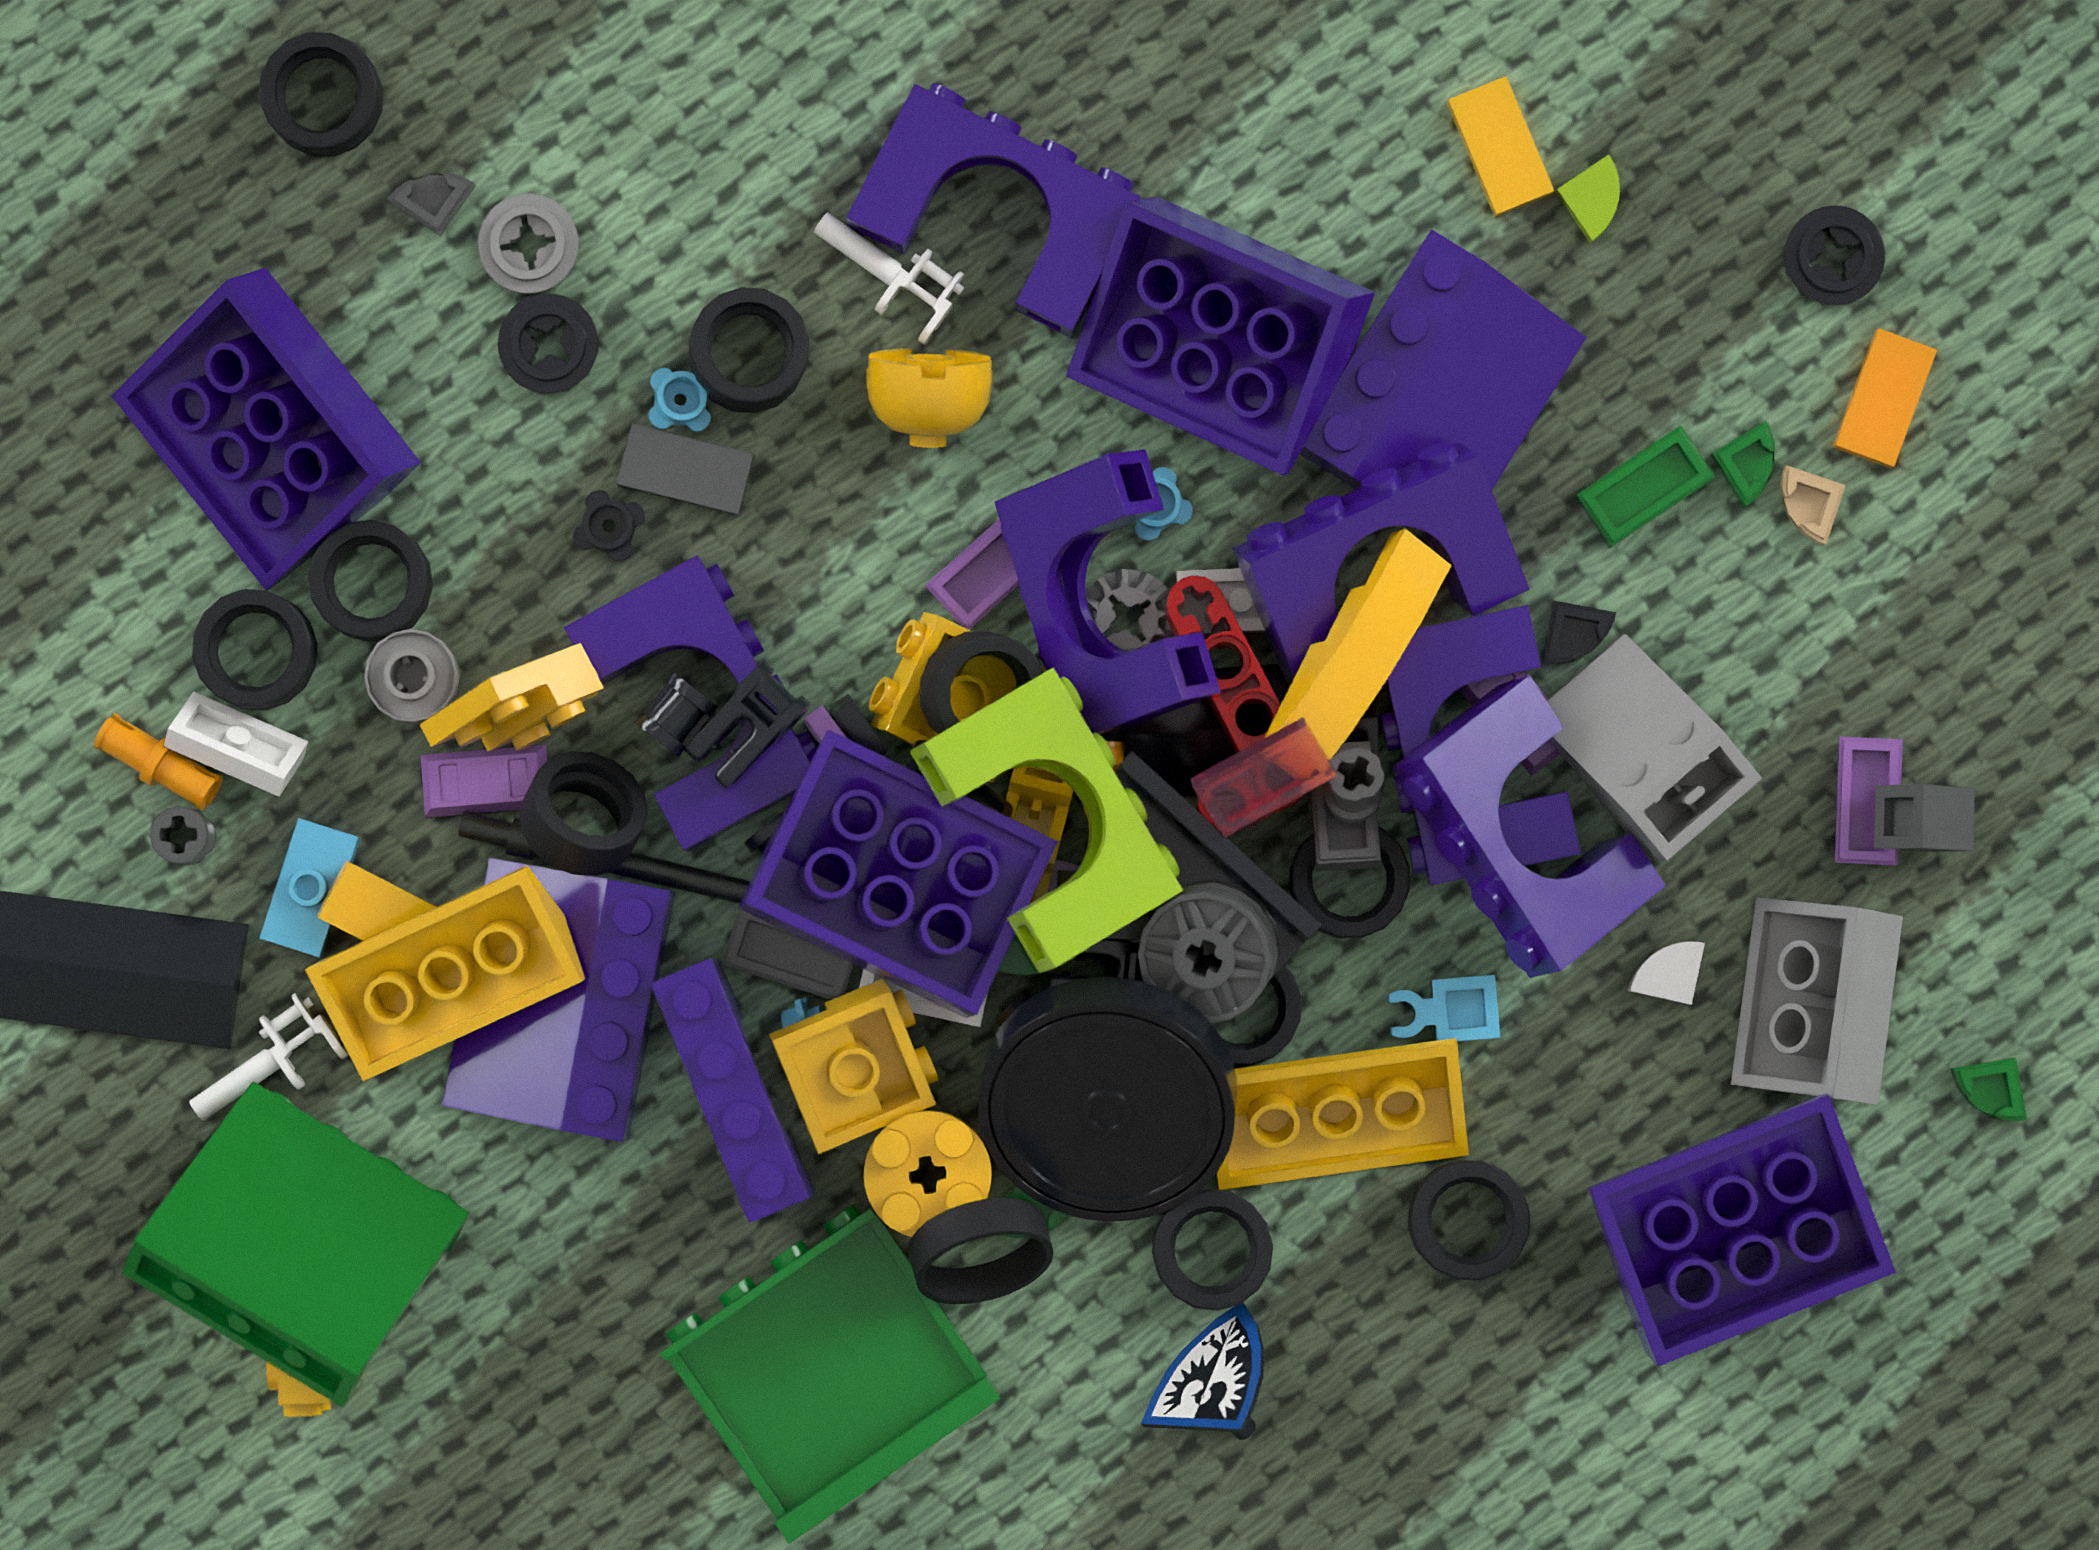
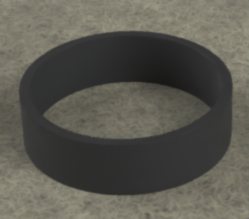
[908,1198,1054,1304]

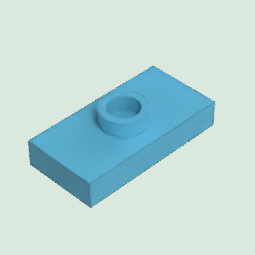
[260,818,361,958]

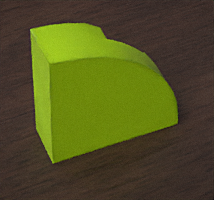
[1555,154,1620,244]

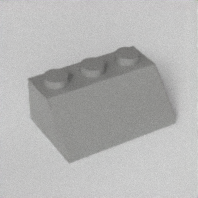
[1731,897,1903,1105]

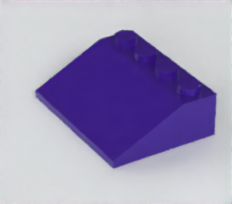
[1066,196,1375,476]
[1300,229,1587,489]
[112,267,421,590]
[738,730,1058,1018]
[442,858,676,1142]
[1588,1093,1896,1367]

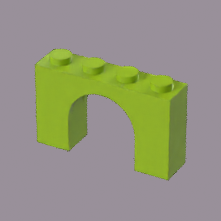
[910,668,1183,973]

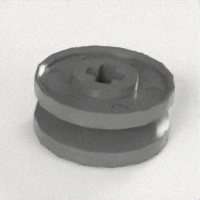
[1138,879,1280,1022]

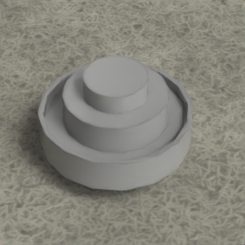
[364,629,460,723]

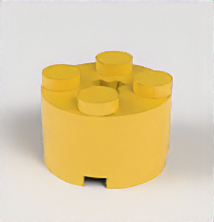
[864,1110,992,1237]

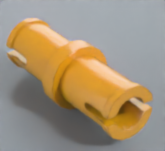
[94,713,223,811]

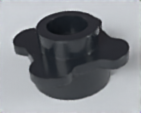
[573,490,645,562]

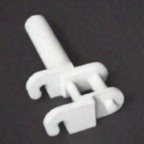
[814,212,964,345]
[189,993,349,1121]

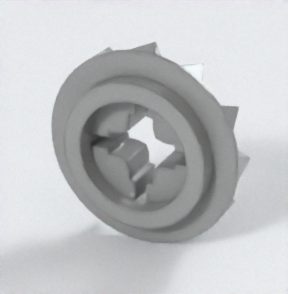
[478,194,579,295]
[1086,569,1175,652]

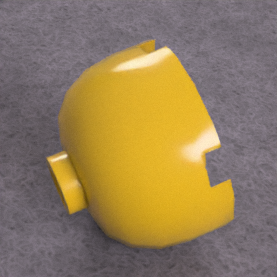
[866,348,993,448]

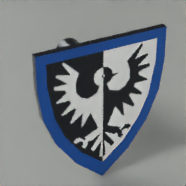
[1141,1303,1264,1440]

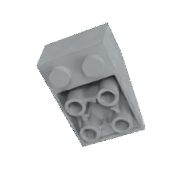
[1546,634,1762,861]

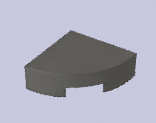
[387,173,476,237]

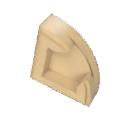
[1781,465,1846,546]

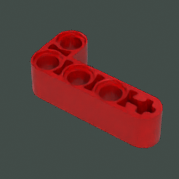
[1165,575,1310,836]

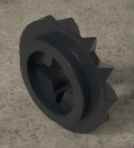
[1784,206,1885,306]
[498,293,599,395]

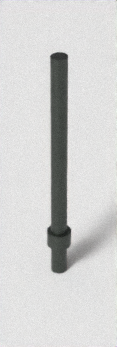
[458,812,750,904]

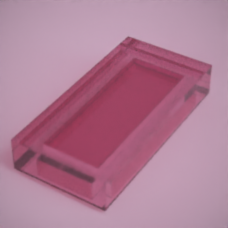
[1191,717,1337,837]

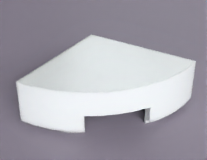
[1628,941,1705,1005]

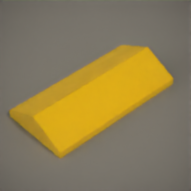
[305,865,585,1081]
[1216,1038,1469,1190]

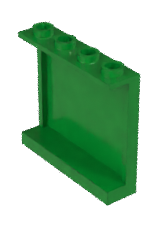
[122,1081,470,1408]
[659,1204,1001,1544]

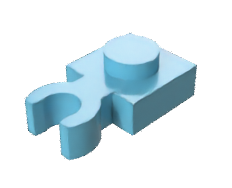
[1387,975,1500,1041]

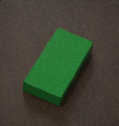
[1575,425,1716,548]

